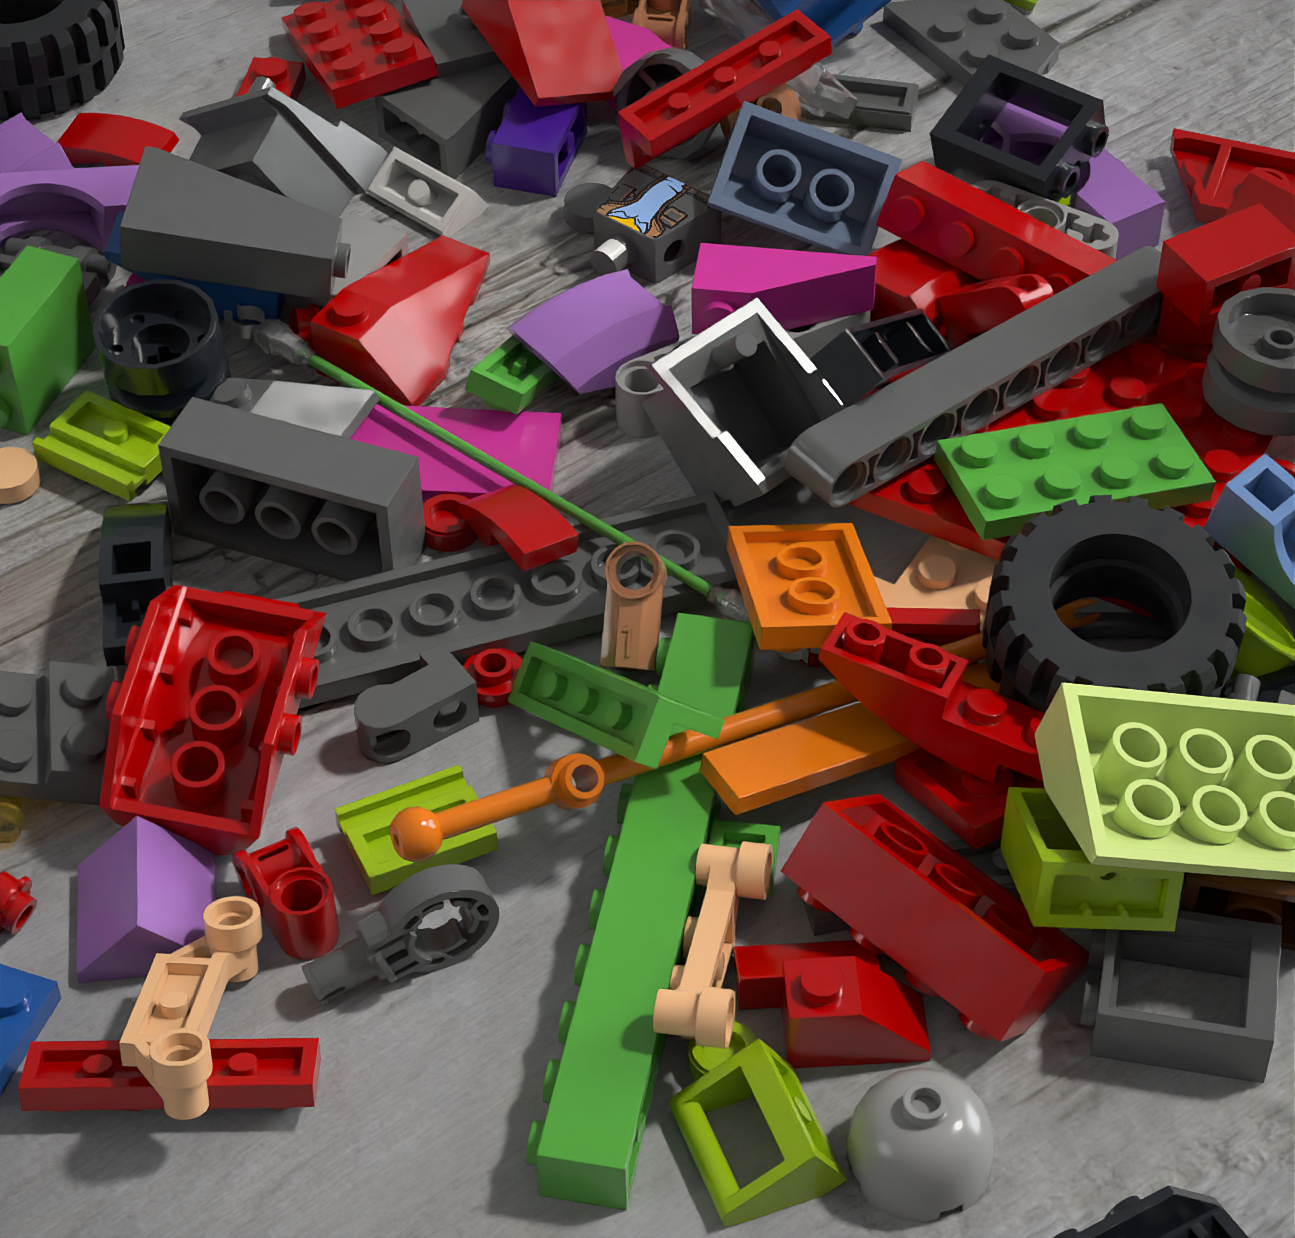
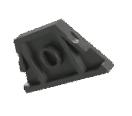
[883,0,1060,86]

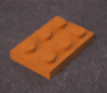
[727,523,892,653]

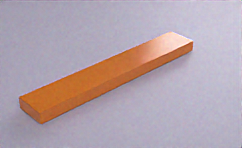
[699,661,1001,815]

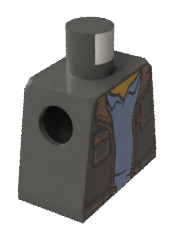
[590,164,722,283]

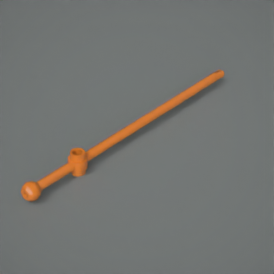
[389,598,1101,862]

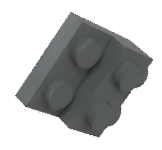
[0,660,115,805]

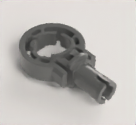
[301,864,499,1006]

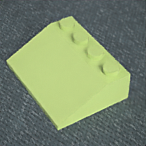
[1034,683,1295,881]

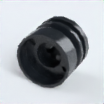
[92,279,232,427]

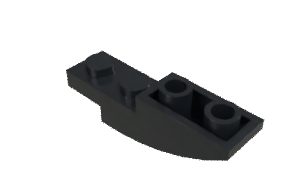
[99,500,173,667]

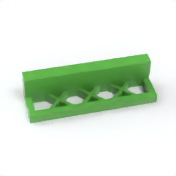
[507,641,725,769]

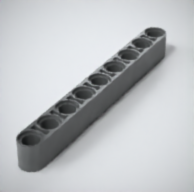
[785,245,1164,508]

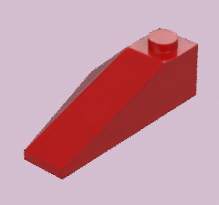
[310,236,490,406]

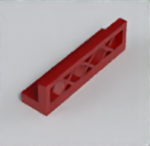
[618,9,833,170]

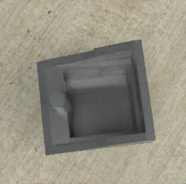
[179,76,388,217]
[641,297,846,507]

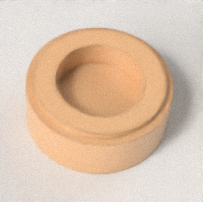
[0,447,41,504]

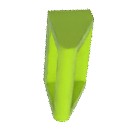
[669,1038,848,1226]

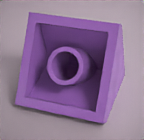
[77,816,217,983]

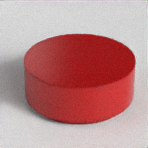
[423,493,478,552]

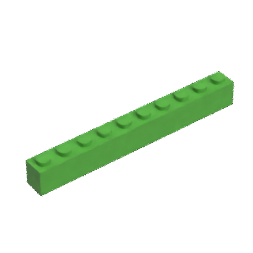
[526,613,754,1210]

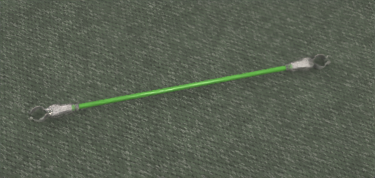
[224,302,820,664]

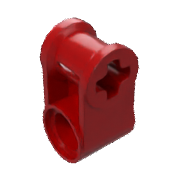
[232,826,340,960]

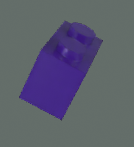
[485,87,587,197]

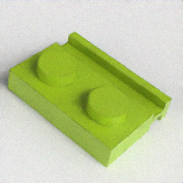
[32,390,170,502]
[334,764,498,895]

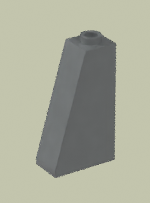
[375,62,520,180]
[120,146,351,301]

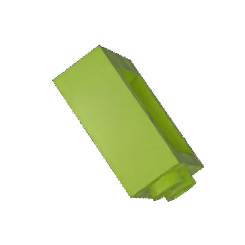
[1000,787,1184,932]

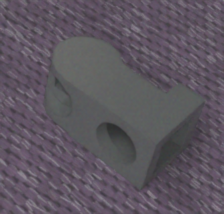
[354,642,479,763]

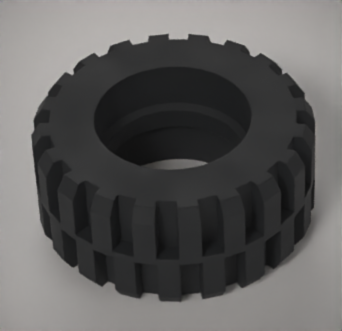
[0,0,125,121]
[982,494,1247,713]

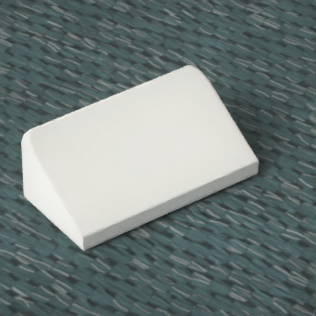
[366,147,488,238]

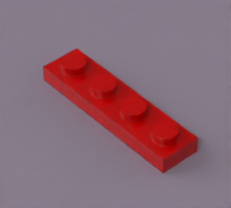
[18,1038,321,1112]

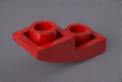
[56,113,179,167]
[458,484,579,572]

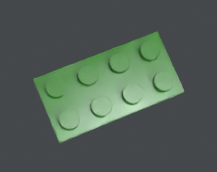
[934,403,1216,541]

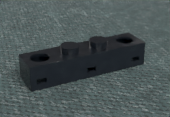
[810,308,953,408]

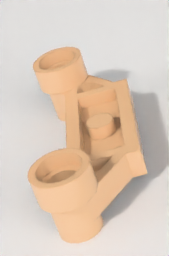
[653,841,773,1049]
[119,896,262,1120]

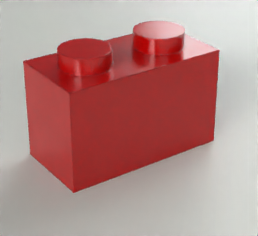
[1156,203,1295,328]

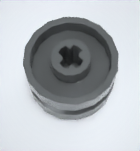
[1202,287,1295,436]

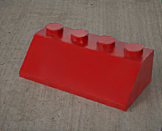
[781,793,1089,1042]

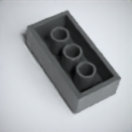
[158,397,427,581]

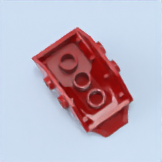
[99,584,327,855]

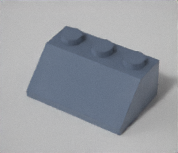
[707,101,902,256]

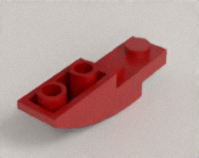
[818,612,1045,784]

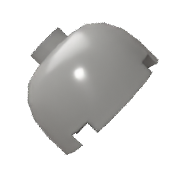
[846,1067,996,1222]

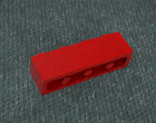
[876,161,1118,295]

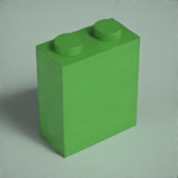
[0,245,96,435]

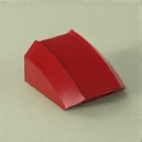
[864,239,982,340]

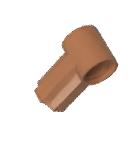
[600,541,668,672]

